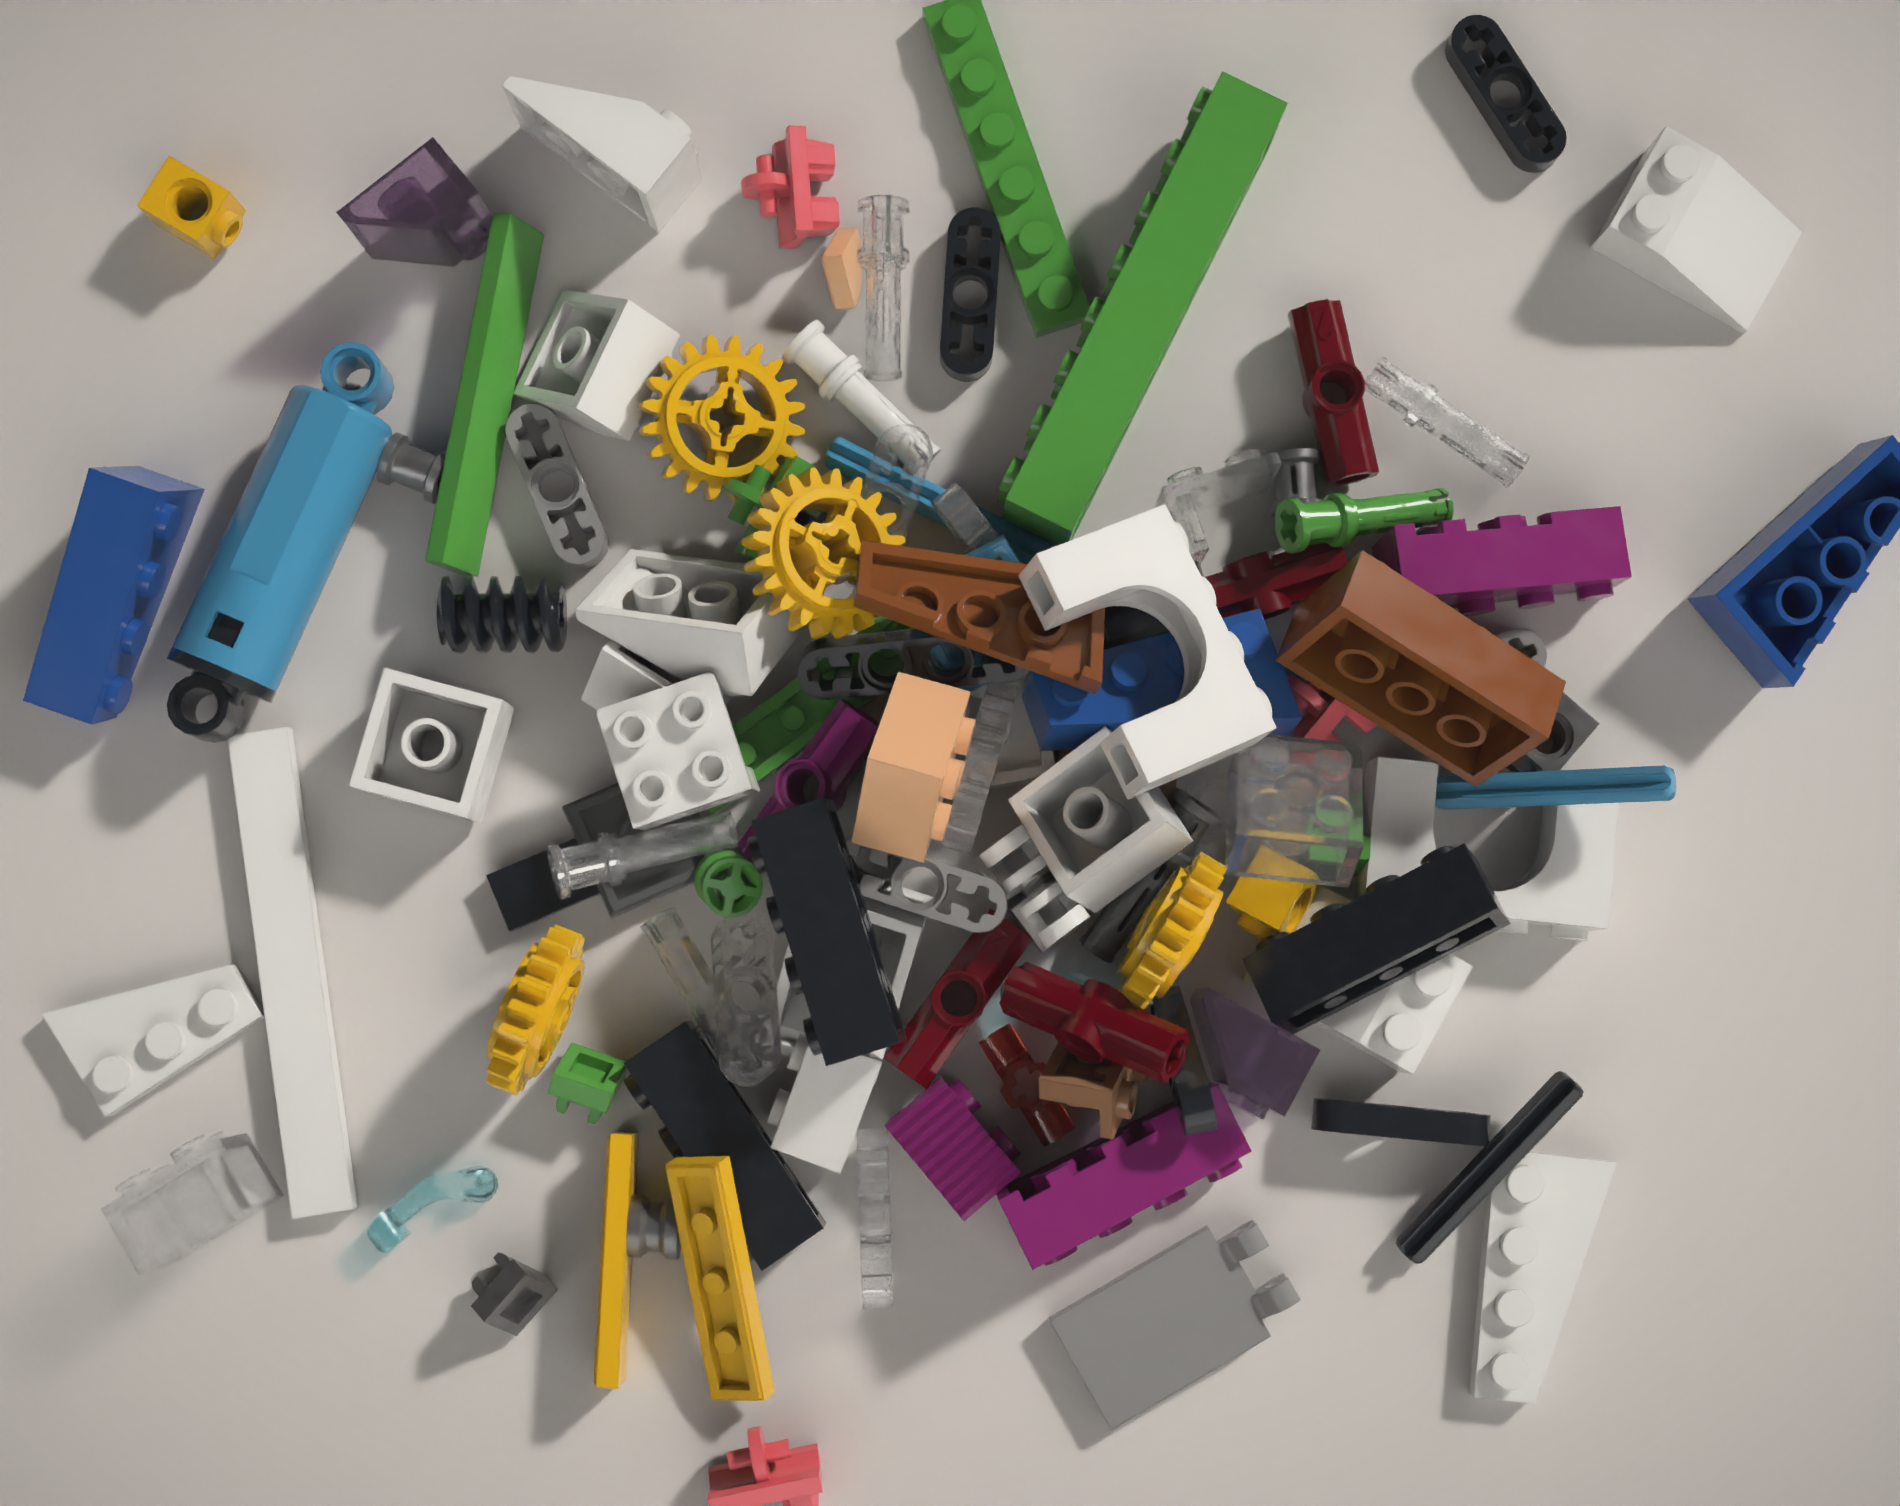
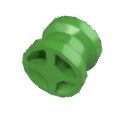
[694,850,763,917]

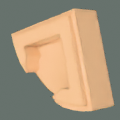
[821,227,862,310]

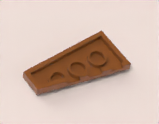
[854,540,1105,695]

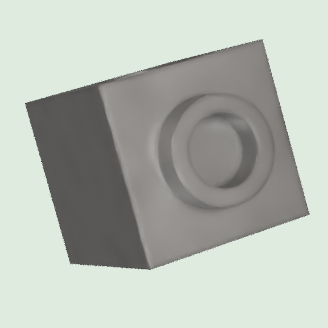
[1506,692,1600,773]

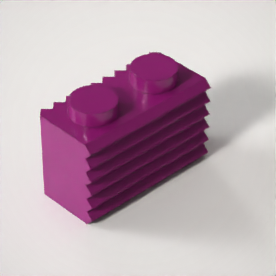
[884,1076,1022,1221]

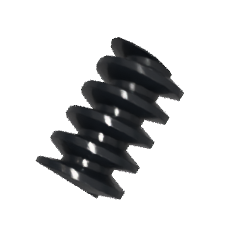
[436,576,567,653]

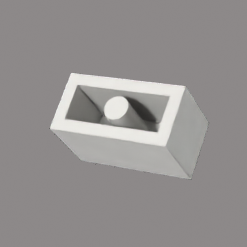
[767,1033,887,1174]

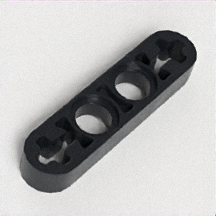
[797,629,1030,700]

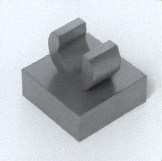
[471,1252,558,1336]

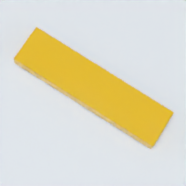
[593,1131,639,1389]
[665,1156,775,1401]

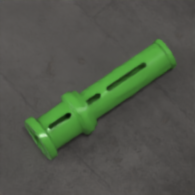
[1275,488,1454,553]

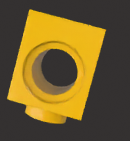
[137,156,246,259]
[1226,838,1324,940]

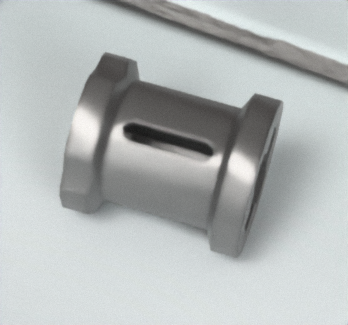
[376,432,446,504]
[1266,448,1322,517]

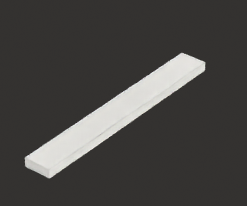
[228,727,358,1219]

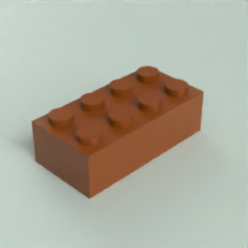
[1275,550,1566,787]

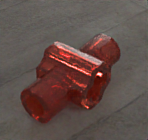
[978,1022,1076,1147]

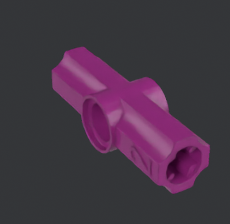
[736,699,880,865]

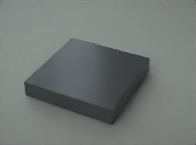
[562,783,716,919]

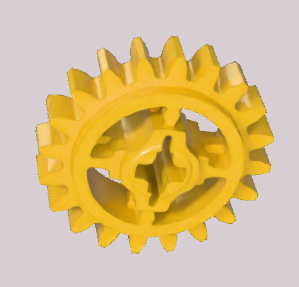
[638,335,805,502]
[741,467,906,639]
[1117,851,1227,1011]
[486,924,585,1096]

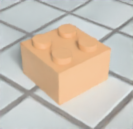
[851,672,976,863]

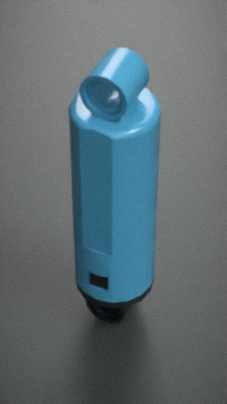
[167,342,394,743]

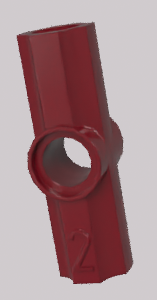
[1288,299,1379,486]
[1205,543,1348,620]
[884,908,1032,1089]
[999,961,1190,1084]

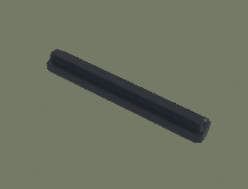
[1396,1071,1584,1264]

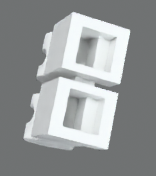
[972,824,1090,955]

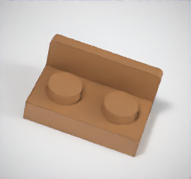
[1039,1042,1150,1140]

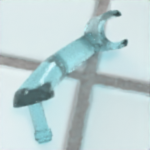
[367,1166,498,1253]

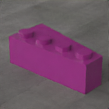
[1371,506,1632,616]
[996,1082,1252,1270]

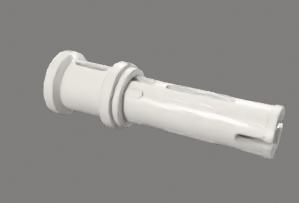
[781,320,941,475]

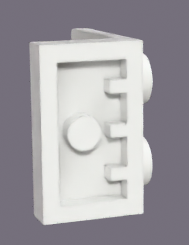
[596,672,760,830]

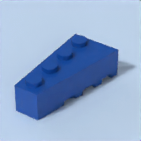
[1687,435,1900,688]
[23,466,205,725]
[1021,608,1302,751]

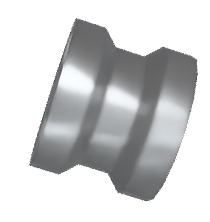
[627,1194,681,1259]

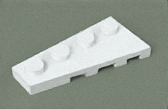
[1469,1152,1617,1404]

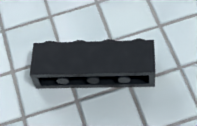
[748,797,907,1066]
[1242,843,1511,1036]
[624,1020,826,1271]

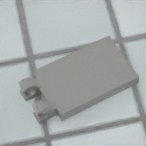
[1049,1220,1301,1430]

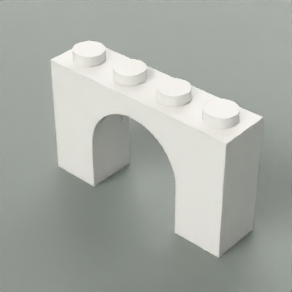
[1018,504,1277,800]
[1354,756,1619,941]

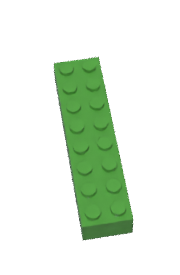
[997,71,1288,546]

